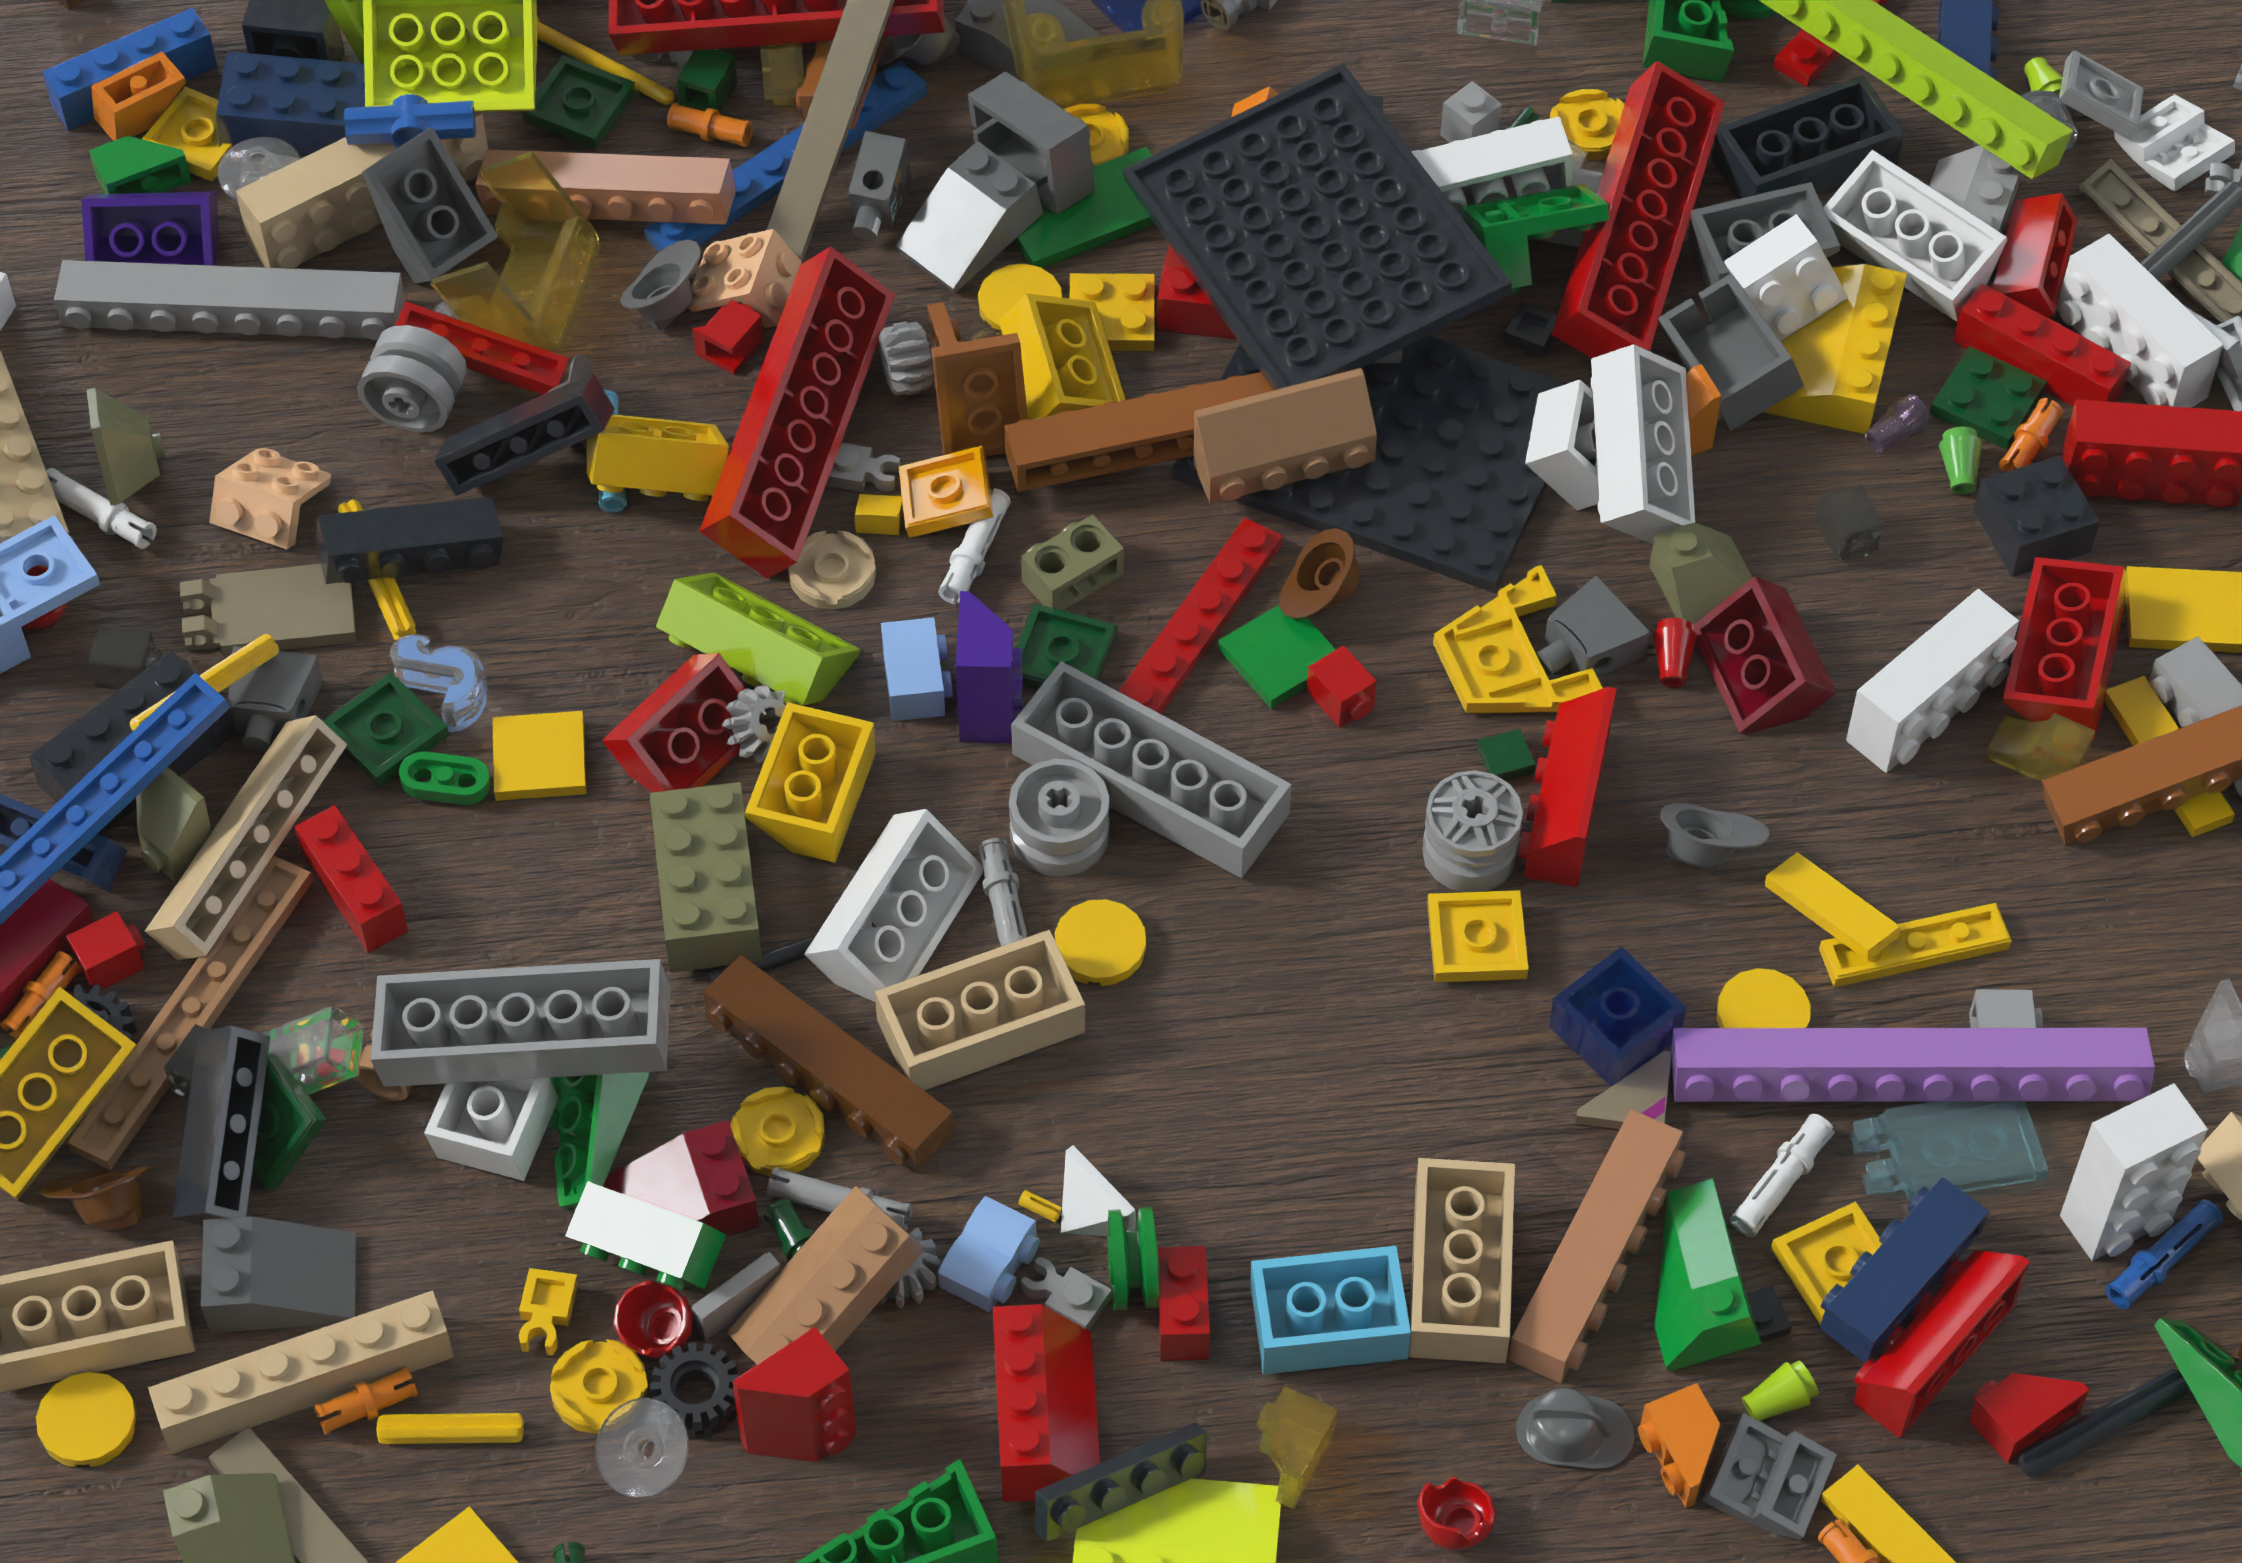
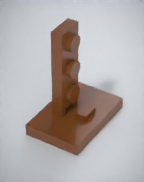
[927,302,1028,457]

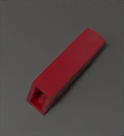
[0,879,95,1027]

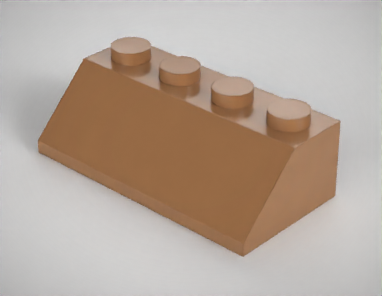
[1193,368,1377,504]
[727,1186,926,1364]

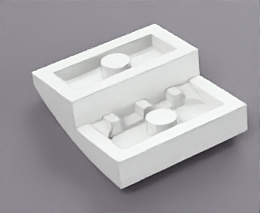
[2114,94,2235,192]

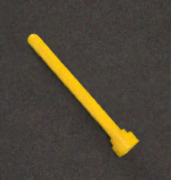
[537,16,675,105]

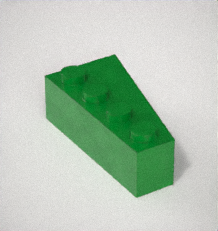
[1643,0,1734,82]
[796,1459,999,1563]

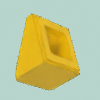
[855,494,903,535]

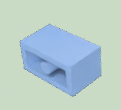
[881,617,953,721]

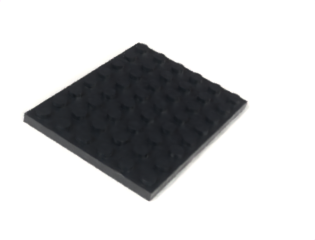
[1122,63,1513,390]
[1172,335,1568,593]

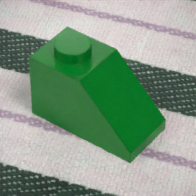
[89,136,192,194]

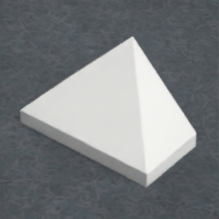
[1061,1145,1135,1236]

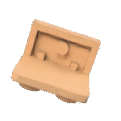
[688,229,802,328]
[209,448,331,549]

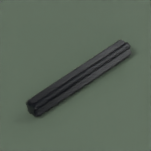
[2017,1369,2189,1477]

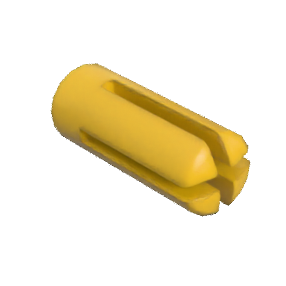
[1018,1190,1062,1222]

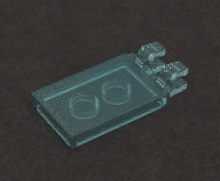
[1849,1101,2048,1201]

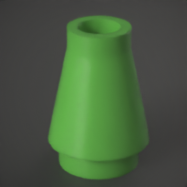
[1939,427,1983,495]

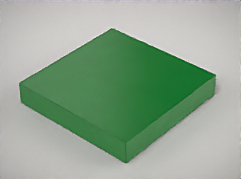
[1218,605,1336,709]

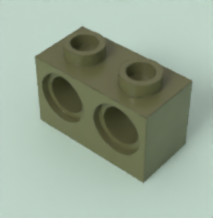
[1021,514,1124,611]

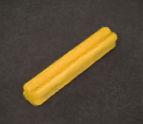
[376,1413,524,1444]

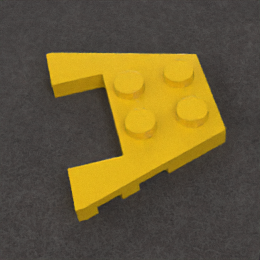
[1433,565,1603,713]

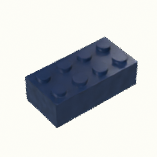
[216,51,365,155]

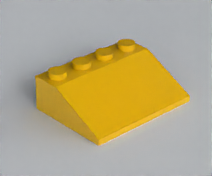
[1763,264,1907,435]

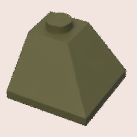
[87,388,165,506]
[1649,522,1753,625]
[136,767,212,882]
[163,1473,296,1563]

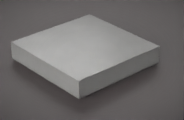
[2059,51,2144,140]

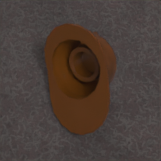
[1279,528,1361,619]
[41,1167,148,1230]

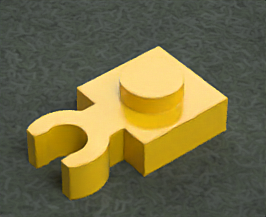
[519,1268,579,1355]

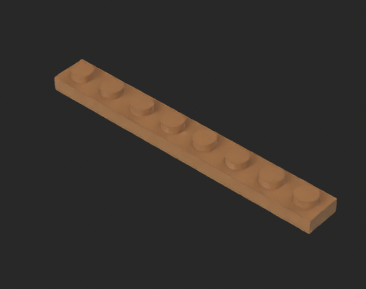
[67,855,313,1171]

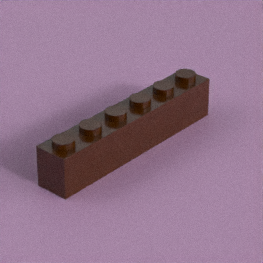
[703,955,954,1173]

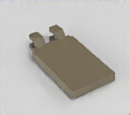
[180,564,357,656]

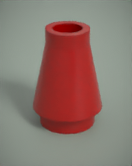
[1652,618,1697,688]

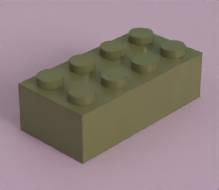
[649,782,762,973]

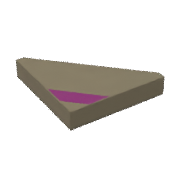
[1575,1051,1671,1129]

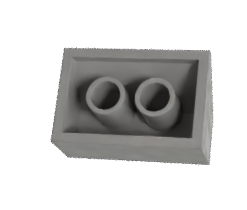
[1929,146,2021,233]

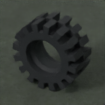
[651,1342,739,1439]

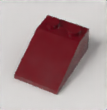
[603,1120,759,1269]

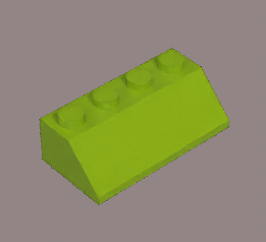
[656,572,861,706]

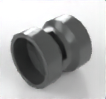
[1201,0,1258,31]

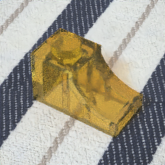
[760,43,805,105]
[1986,713,2095,782]
[1257,1386,1338,1509]

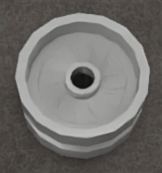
[357,325,467,433]
[1009,758,1110,877]

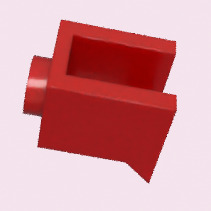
[692,300,764,375]

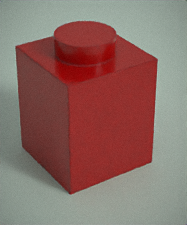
[1307,645,1377,728]
[66,911,146,990]

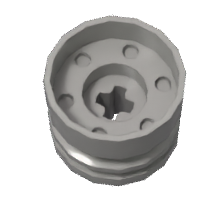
[1422,770,1523,892]

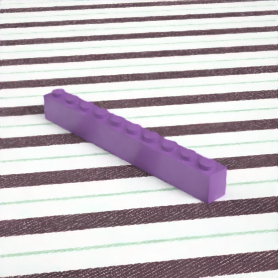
[1670,1028,2155,1102]

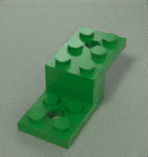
[1462,184,1609,295]

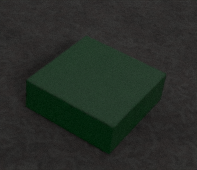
[1477,729,1536,781]

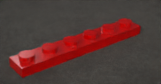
[1118,517,1282,714]

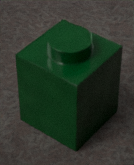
[677,49,738,112]

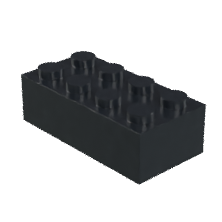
[1712,75,1904,199]
[28,651,237,835]

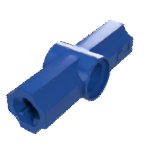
[344,94,476,148]

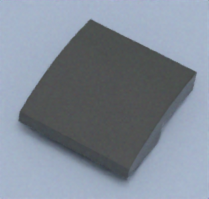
[1702,1413,1837,1540]

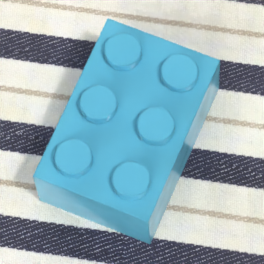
[1250,1246,1411,1375]

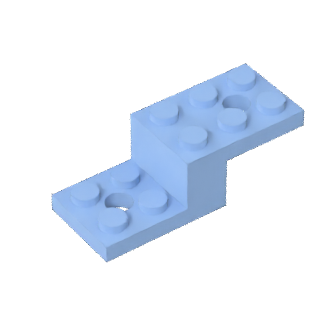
[0,515,100,674]

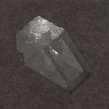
[2184,979,2242,1093]

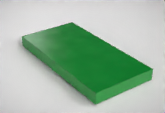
[1014,147,1155,268]

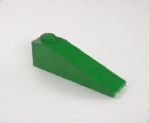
[549,1072,649,1209]
[1655,1178,1761,1372]
[2154,1318,2242,1477]

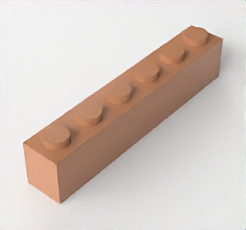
[475,150,736,224]
[1508,1109,1686,1384]

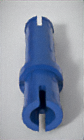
[2105,1199,2223,1310]

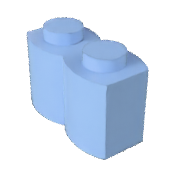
[938,1196,1040,1312]

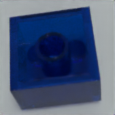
[1549,946,1687,1087]

